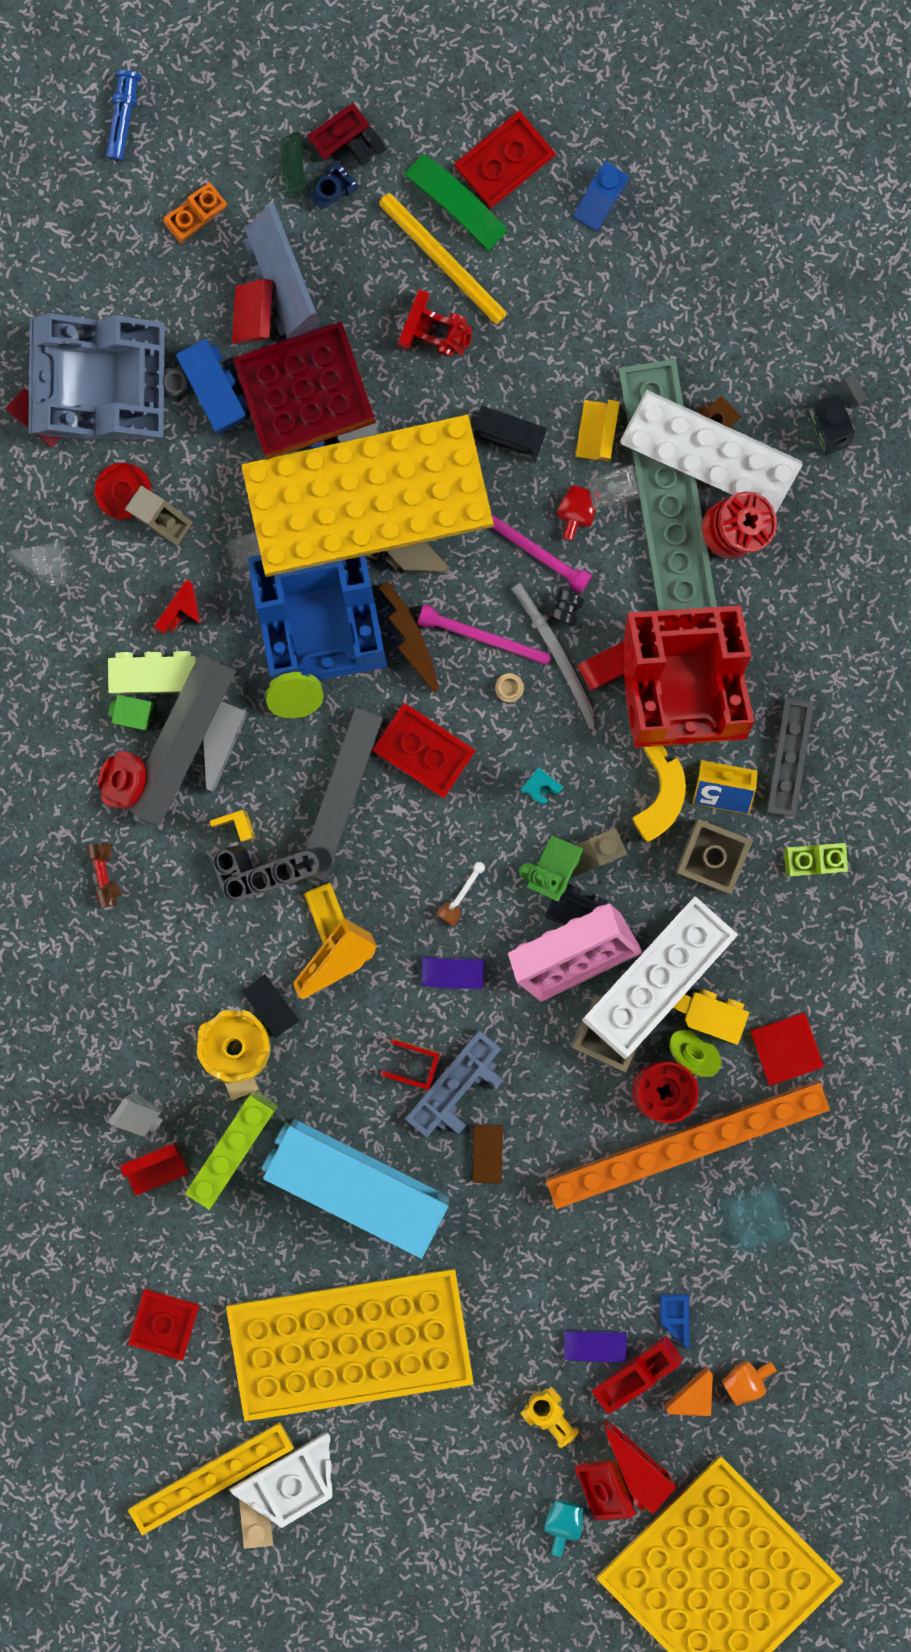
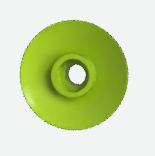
[669,1030,722,1077]

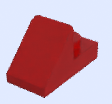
[154,579,201,635]

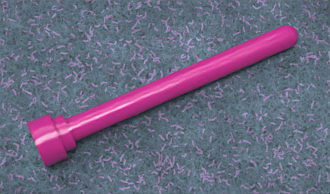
[491,515,593,594]
[417,604,551,664]

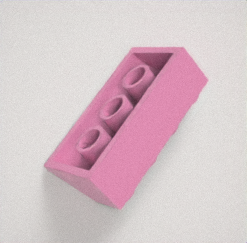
[508,903,642,1002]

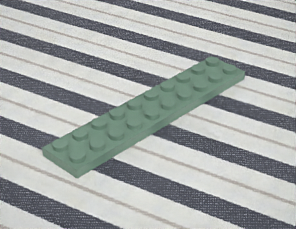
[618,359,717,611]

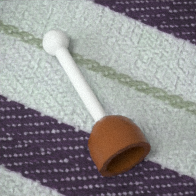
[435,862,485,927]

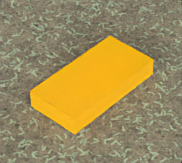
[304,883,344,944]

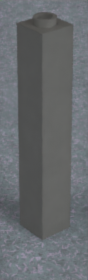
[127,652,237,825]
[303,708,383,885]

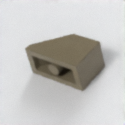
[125,485,193,546]
[384,542,449,574]
[571,828,627,877]

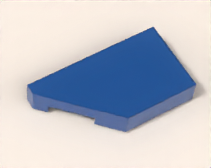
[660,1294,690,1349]

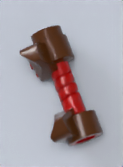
[86,843,121,909]

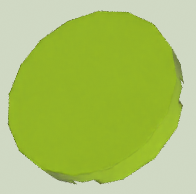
[265,672,324,719]

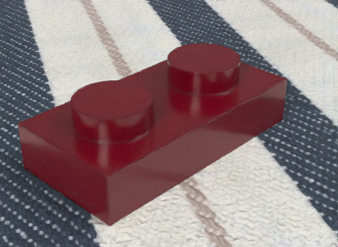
[307,102,370,161]

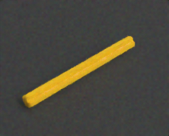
[379,193,507,324]

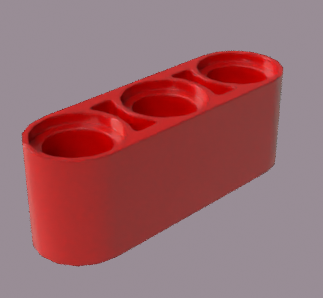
[577,641,624,691]

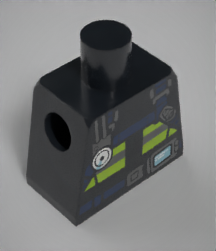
[804,394,855,456]

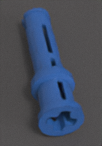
[105,70,142,161]

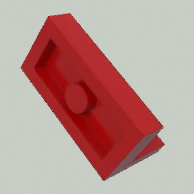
[120,1142,189,1196]

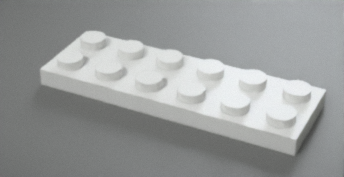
[620,390,803,514]
[582,896,738,1060]

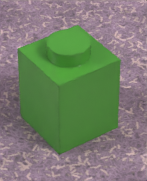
[108,695,154,731]

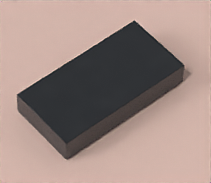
[242,974,299,1038]

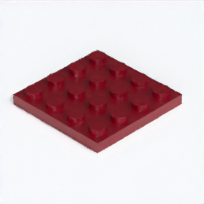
[233,321,376,460]

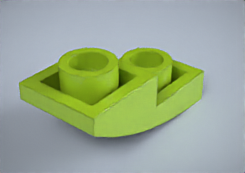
[784,843,848,877]

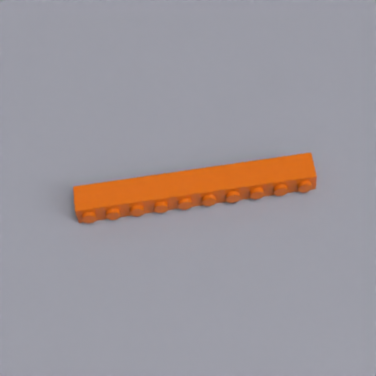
[545,1081,830,1209]

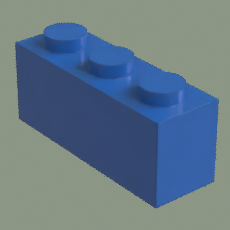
[176,339,249,435]

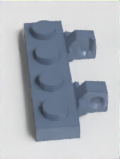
[405,1030,504,1137]

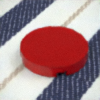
[94,463,152,520]
[98,751,146,809]

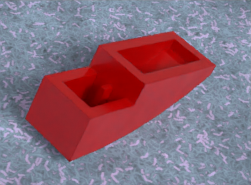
[591,1336,683,1415]

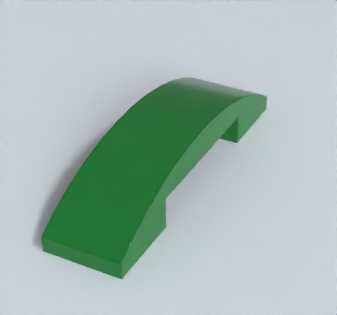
[404,154,508,252]

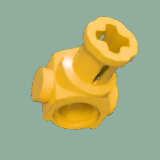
[520,1386,579,1448]

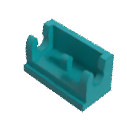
[519,767,563,804]

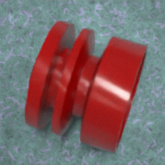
[702,491,777,560]
[631,1061,699,1124]

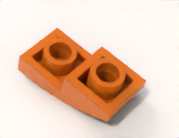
[163,182,228,244]

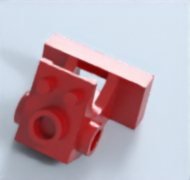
[398,289,473,357]

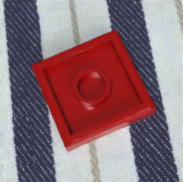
[232,279,273,345]
[750,1012,824,1086]
[127,1288,200,1361]
[574,1460,636,1521]

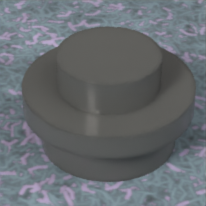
[163,367,188,396]

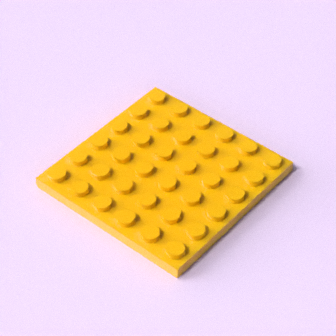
[596,1455,843,1652]

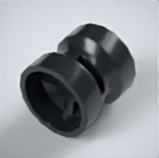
[346,126,386,167]
[548,589,585,627]

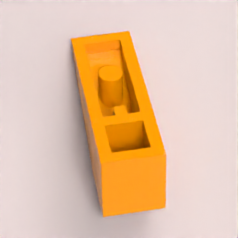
[293,918,377,999]

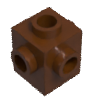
[696,396,741,431]

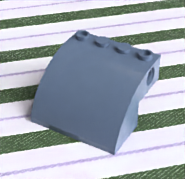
[28,313,165,440]

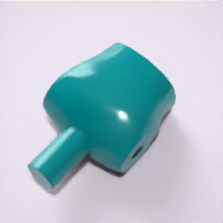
[544,1499,584,1557]

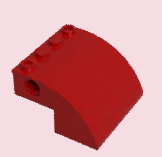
[624,606,754,748]

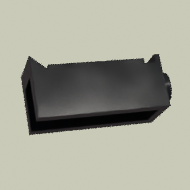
[470,405,547,462]

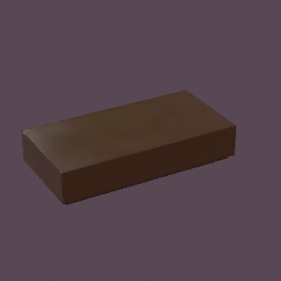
[473,1124,503,1184]

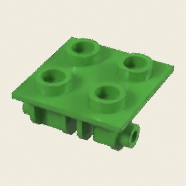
[519,836,583,901]

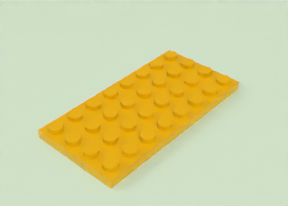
[241,415,494,577]
[226,1268,474,1422]

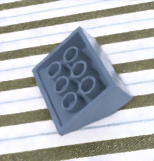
[243,203,320,339]

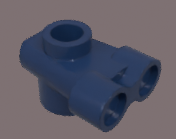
[308,162,359,210]

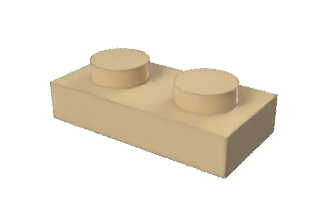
[239,1499,273,1549]

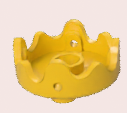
[197,1010,271,1084]

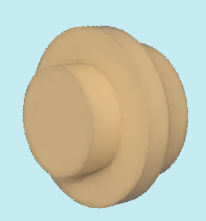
[495,673,524,702]

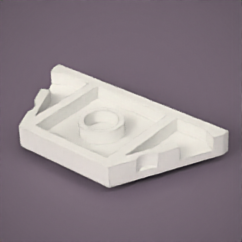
[229,1432,332,1528]

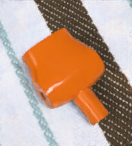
[722,1361,777,1406]

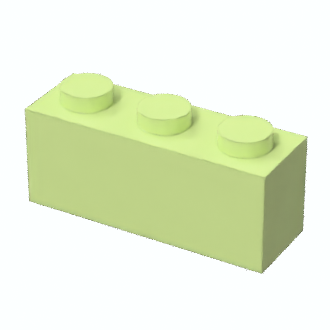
[108,651,197,695]

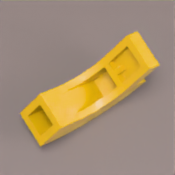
[631,746,686,843]

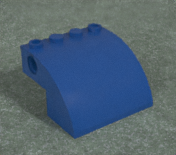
[247,555,387,681]

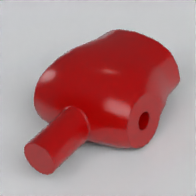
[557,485,598,542]

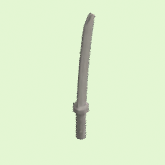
[511,583,594,729]

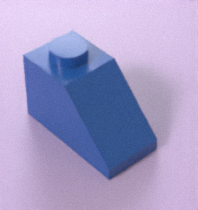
[573,161,630,232]

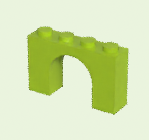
[185,1091,278,1210]

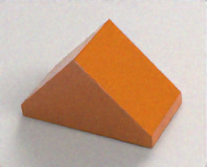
[664,1366,713,1416]

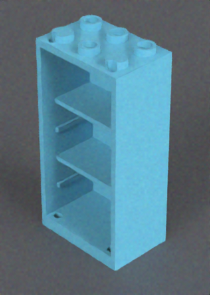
[261,1119,449,1259]

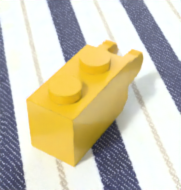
[673,988,750,1045]

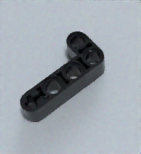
[213,845,332,902]

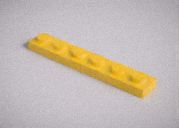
[128,1422,294,1535]

